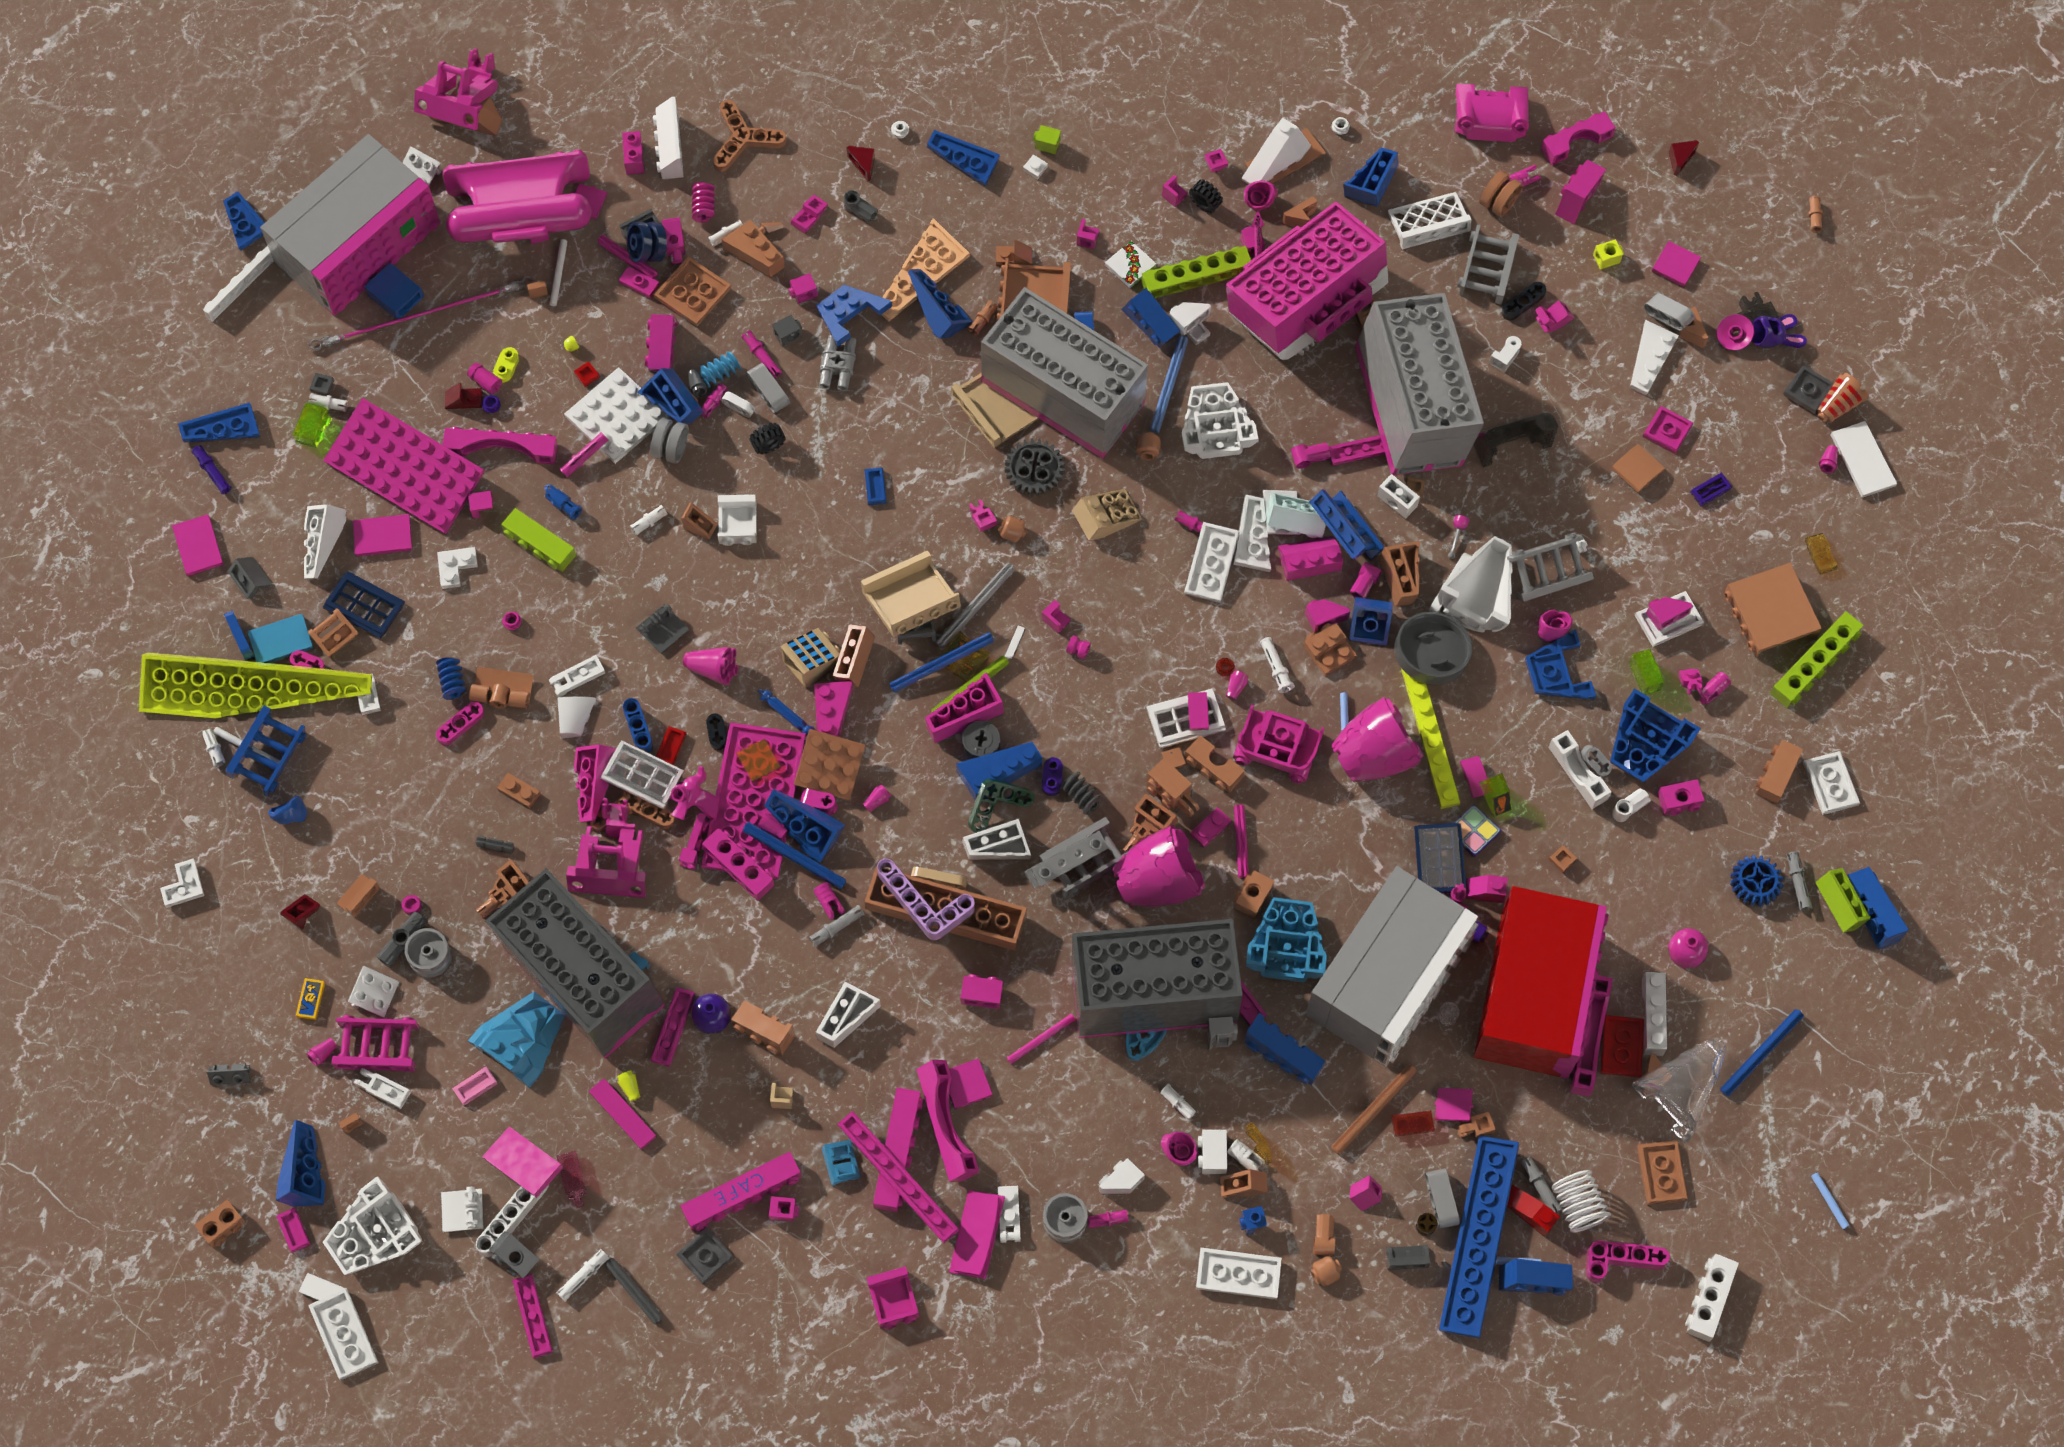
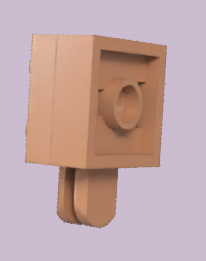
[1146,758,1200,817]

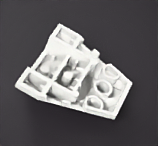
[1182,382,1258,459]
[323,1176,423,1275]

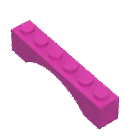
[442,427,558,465]
[1570,975,1613,1097]
[916,1060,979,1182]

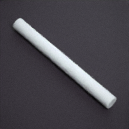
[549,239,567,306]
[213,727,280,764]

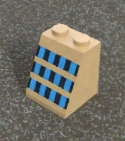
[780,628,841,689]

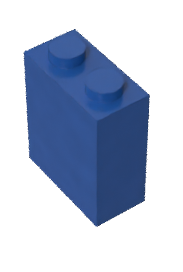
[364,263,424,319]

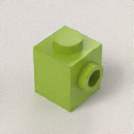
[1033,125,1061,154]

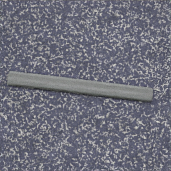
[936,563,1015,648]

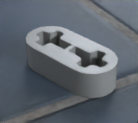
[1581,745,1612,776]

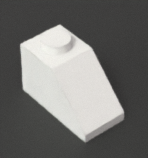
[1169,302,1211,336]

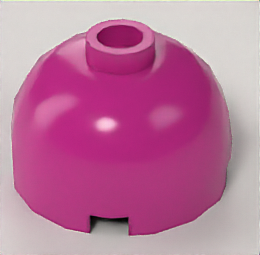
[1668,928,1708,968]

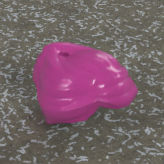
[1244,181,1278,211]
[1538,609,1573,642]
[1161,1131,1197,1166]

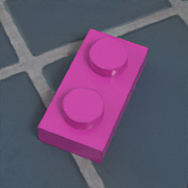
[1190,807,1231,848]

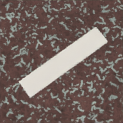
[1005,626,1025,659]

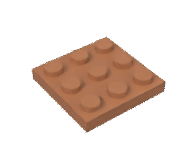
[654,256,731,327]
[793,729,865,801]

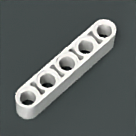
[476,1185,549,1257]

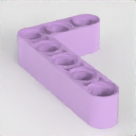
[877,859,975,940]

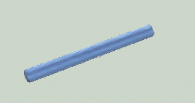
[1150,336,1188,433]

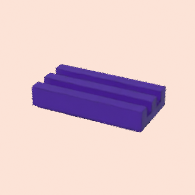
[1690,472,1732,507]

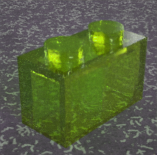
[292,402,331,448]
[1629,649,1665,695]

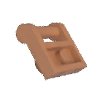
[308,608,359,658]

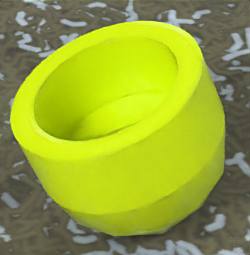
[564,336,580,352]

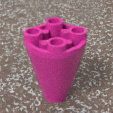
[683,647,739,685]

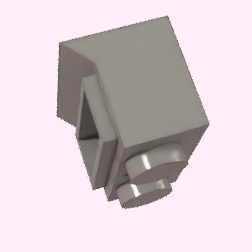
[1207,1017,1238,1051]

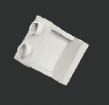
[718,495,757,546]

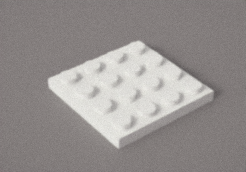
[564,367,669,464]

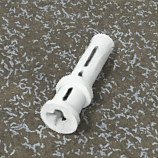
[1260,637,1295,693]

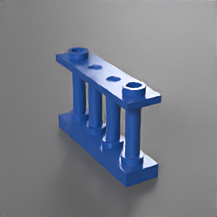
[1309,490,1385,560]
[225,705,307,797]

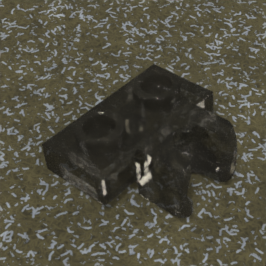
[1738,292,1779,323]

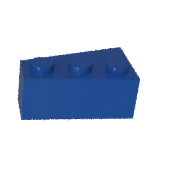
[1343,147,1399,207]
[1121,288,1180,348]
[1499,1259,1573,1295]

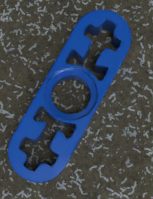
[224,610,254,661]

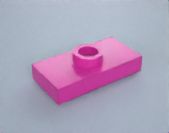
[619,266,660,298]

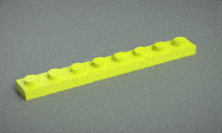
[1401,668,1460,809]

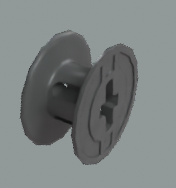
[962,721,1000,759]

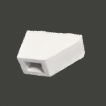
[1099,1158,1145,1194]

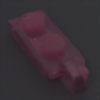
[557,1150,586,1209]

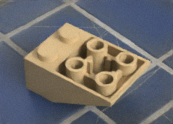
[1072,489,1142,541]

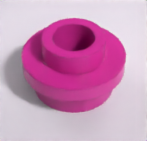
[502,612,522,630]

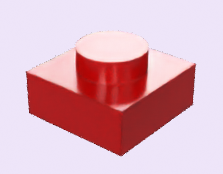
[574,361,600,387]

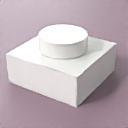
[1023,155,1048,180]

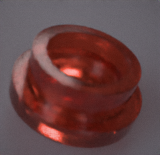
[1216,658,1235,676]

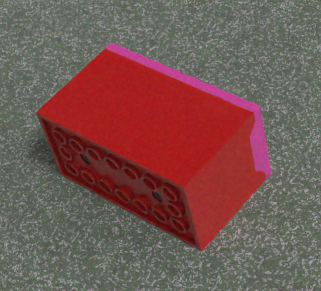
[1474,886,1609,1079]

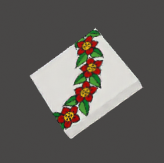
[1105,241,1156,288]

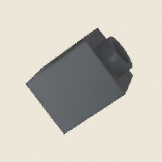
[772,315,802,347]

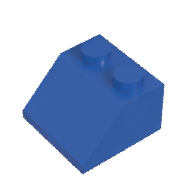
[1349,597,1393,645]

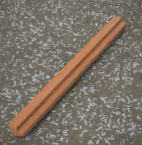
[1331,1064,1417,1154]

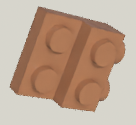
[1303,623,1357,676]

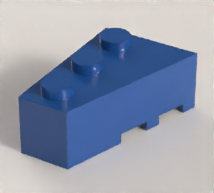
[638,368,704,423]

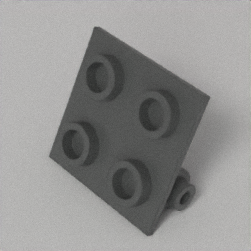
[636,604,689,654]

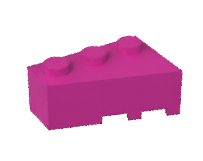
[1555,160,1606,224]
[814,681,854,737]

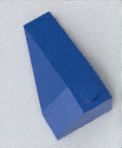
[908,269,973,339]
[276,1120,325,1207]

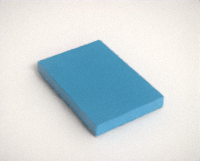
[247,614,314,663]

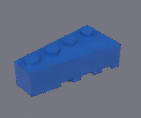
[956,742,1042,801]
[1847,867,1909,950]
[1244,1013,1326,1086]

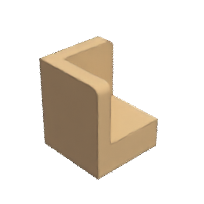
[770,1083,793,1109]

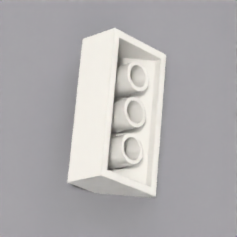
[653,97,684,179]

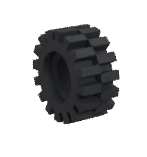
[1189,179,1223,213]
[749,423,786,455]

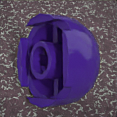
[691,993,731,1034]

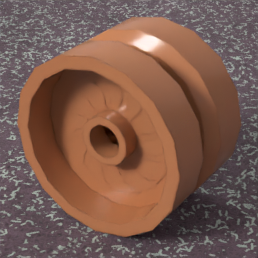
[1479,170,1523,217]

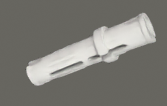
[556,1249,610,1302]

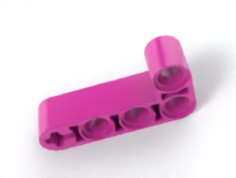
[1586,1240,1670,1283]

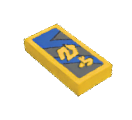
[296,978,325,1020]

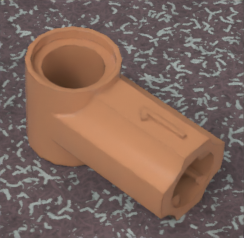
[1313,1214,1335,1256]

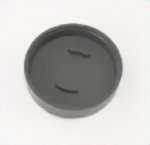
[1394,612,1472,685]

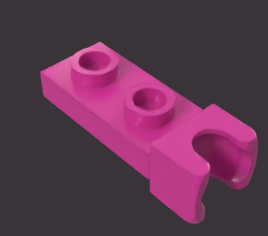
[679,812,709,870]

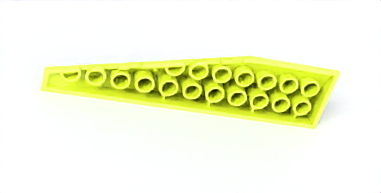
[138,653,372,718]

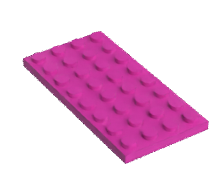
[323,398,485,534]
[701,722,806,879]

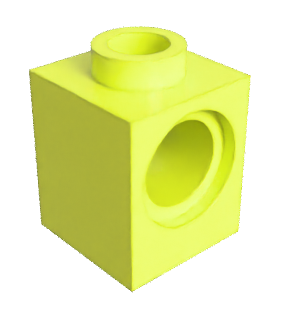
[1593,239,1624,270]

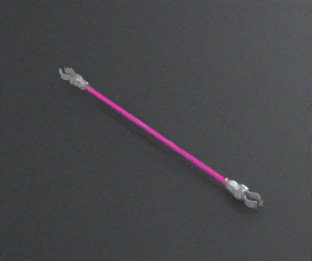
[308,276,535,351]

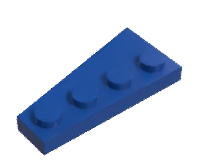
[927,130,1000,187]
[178,402,260,443]

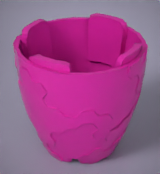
[1332,697,1424,782]
[1113,825,1205,907]

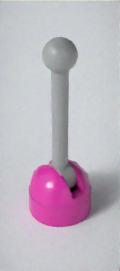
[1448,515,1469,559]

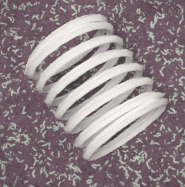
[1552,1170,1611,1232]

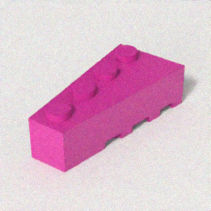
[925,673,1004,744]

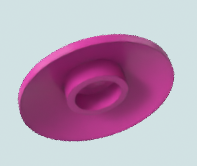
[1717,314,1754,351]

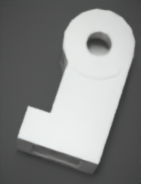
[1489,336,1522,373]

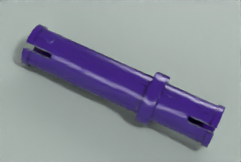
[191,445,232,495]

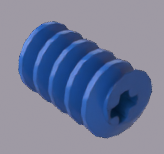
[436,657,466,700]

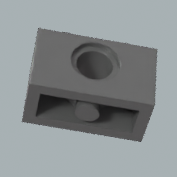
[489,1231,539,1278]

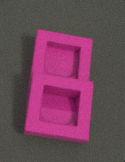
[791,195,828,233]
[1460,756,1492,798]

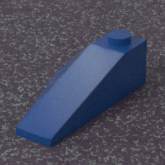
[764,789,845,863]

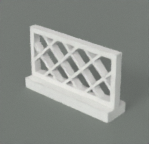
[1388,192,1472,249]

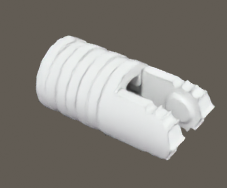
[1227,1139,1265,1171]

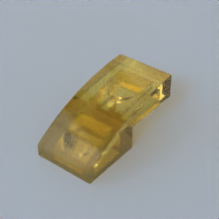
[1805,533,1838,575]
[1245,1122,1272,1165]

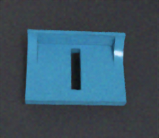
[822,1140,861,1186]

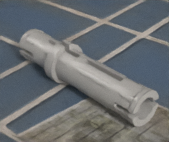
[1786,851,1812,911]
[809,905,865,947]
[1520,1156,1562,1213]

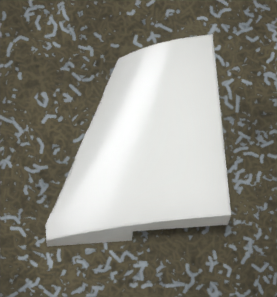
[558,697,596,739]

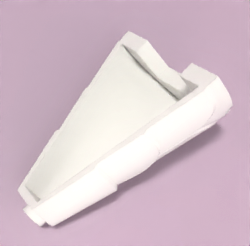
[1438,536,1512,632]

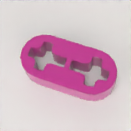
[290,650,325,669]

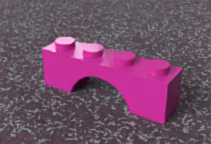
[1541,111,1616,165]

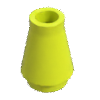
[617,1070,641,1102]

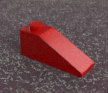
[1507,1185,1560,1237]

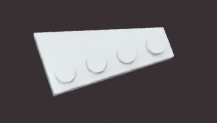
[1233,495,1271,572]

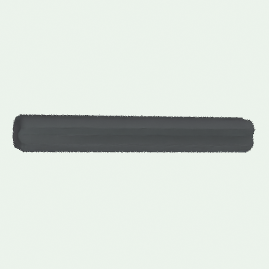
[605,1258,663,1324]

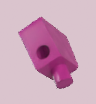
[662,217,686,264]

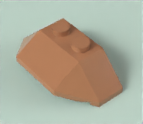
[429,88,502,136]

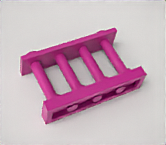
[331,1015,419,1072]

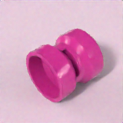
[1066,635,1091,660]

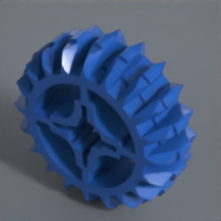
[1730,854,1784,907]

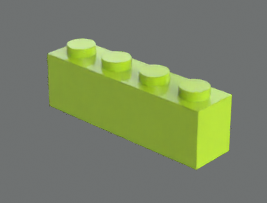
[501,508,576,572]

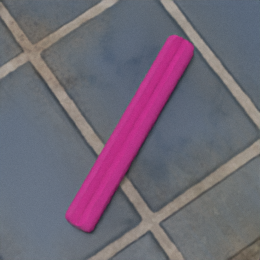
[597,235,658,279]
[1234,805,1249,879]

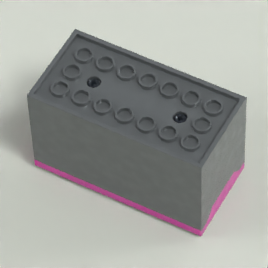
[485,868,665,1059]
[1071,919,1243,1039]

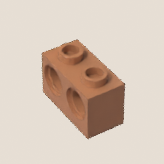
[194,1199,246,1248]

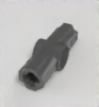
[376,911,428,968]

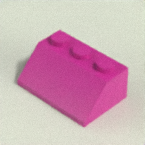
[1278,535,1343,581]

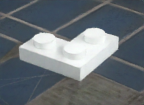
[437,547,478,589]
[160,858,205,908]

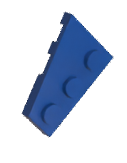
[223,191,264,251]

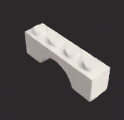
[1548,730,1611,809]
[1642,972,1667,1056]

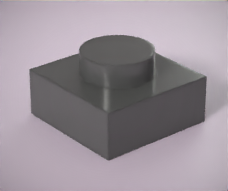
[310,373,334,396]

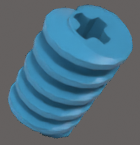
[700,351,741,388]

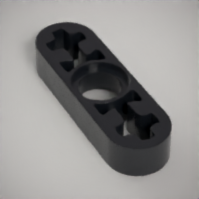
[1502,282,1546,320]

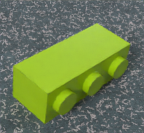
[1815,868,1871,933]

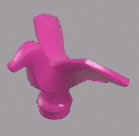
[662,766,718,820]

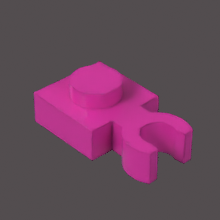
[969,500,997,532]
[1679,669,1702,695]

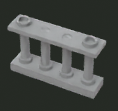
[1457,225,1519,305]
[1507,533,1594,601]
[1039,817,1127,899]
[1024,831,1109,889]

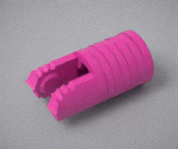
[1510,164,1541,187]
[1699,672,1731,705]
[813,882,846,920]

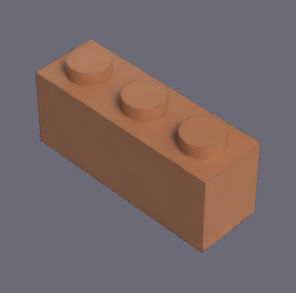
[833,625,875,688]
[1756,740,1803,804]

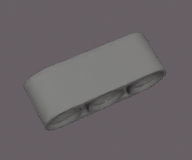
[1644,293,1695,331]
[746,363,790,414]
[1425,1168,1460,1229]

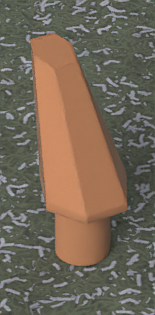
[759,222,785,234]

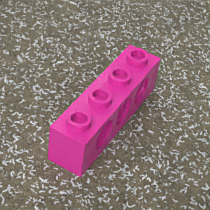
[702,828,775,901]

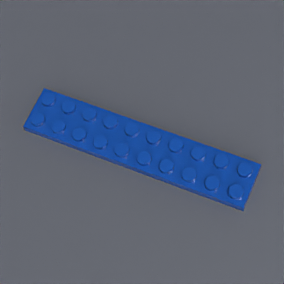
[1439,1136,1520,1339]

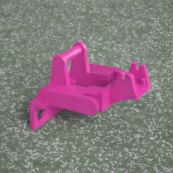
[414,48,498,130]
[566,798,646,898]

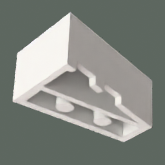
[962,819,1031,860]
[816,982,881,1048]

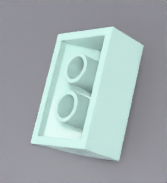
[1267,492,1326,538]

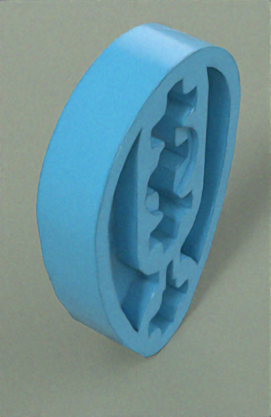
[1126,1030,1167,1061]

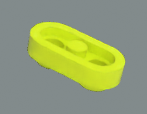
[493,347,519,383]

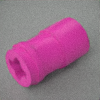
[467,362,502,394]

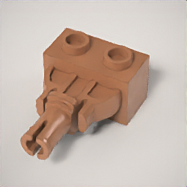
[1122,794,1178,853]
[476,859,530,919]

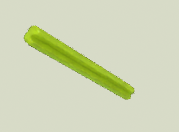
[931,655,1009,713]

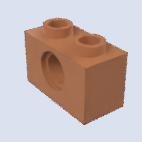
[1234,870,1275,919]

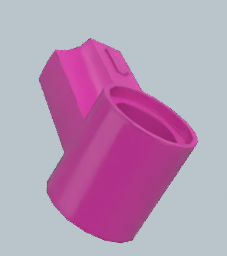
[1291,443,1330,469]
[1350,561,1382,598]

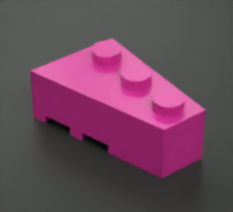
[645,314,678,372]

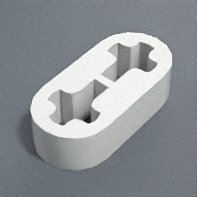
[721,392,756,418]

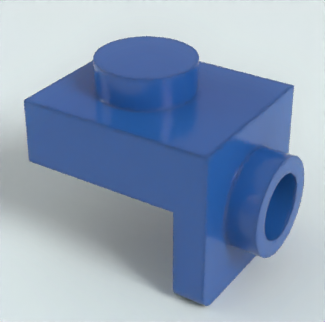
[1239,1206,1267,1235]

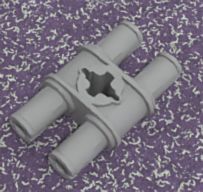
[819,335,857,391]

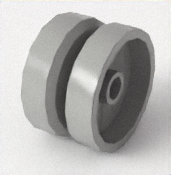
[650,418,689,464]
[405,928,452,978]
[1043,1193,1088,1243]

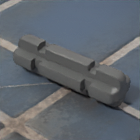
[476,836,514,854]

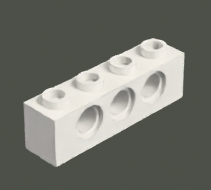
[1685,1254,1739,1342]

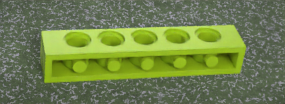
[1141,246,1251,298]
[1770,611,1864,708]

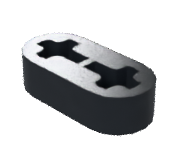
[706,713,727,750]

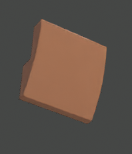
[1611,444,1665,493]

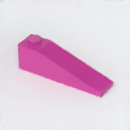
[574,744,617,822]

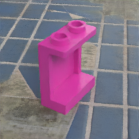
[866,1266,919,1330]

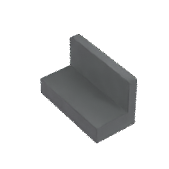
[227,557,272,599]

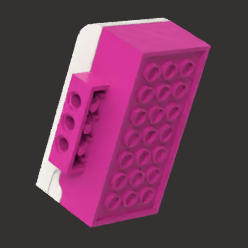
[1226,201,1388,360]

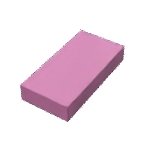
[452,1067,498,1106]

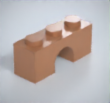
[1185,735,1245,793]

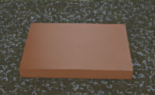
[1637,1141,1688,1205]

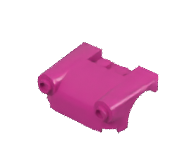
[1455,84,1529,142]
[1233,704,1324,784]

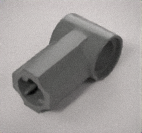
[844,190,878,223]

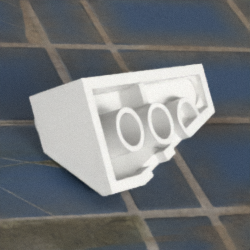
[1241,118,1311,184]
[304,504,346,579]

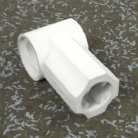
[1612,788,1651,822]

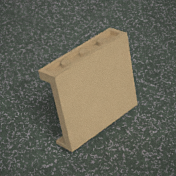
[951,373,1039,448]
[861,550,961,637]

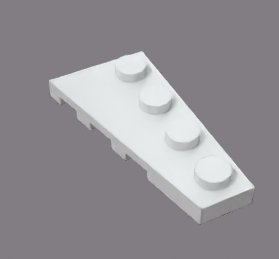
[1630,320,1679,396]

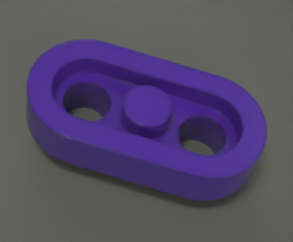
[1042,757,1063,796]

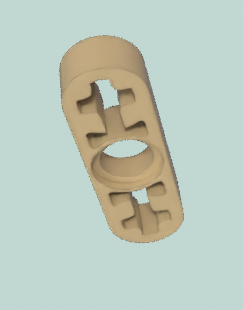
[911,867,968,890]

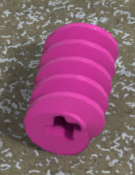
[692,182,715,223]

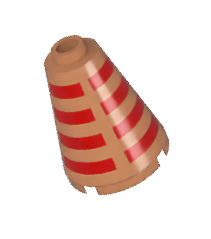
[1817,372,1869,423]

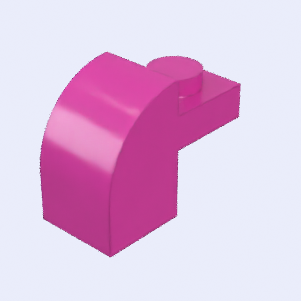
[1535,301,1575,333]

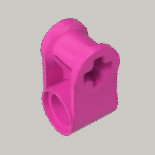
[800,789,838,816]

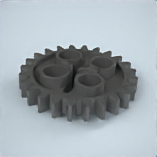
[1005,438,1065,496]

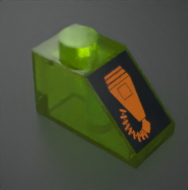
[1479,773,1512,818]

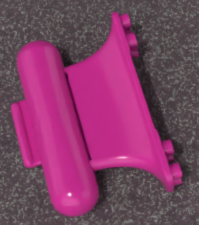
[443,149,592,243]

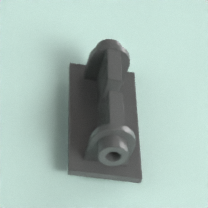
[207,1063,251,1085]

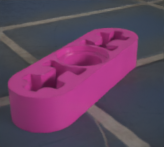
[436,702,484,745]

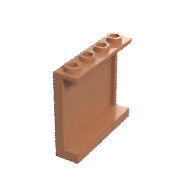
[997,258,1071,321]
[1724,563,1822,657]

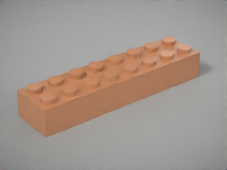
[865,866,1027,951]

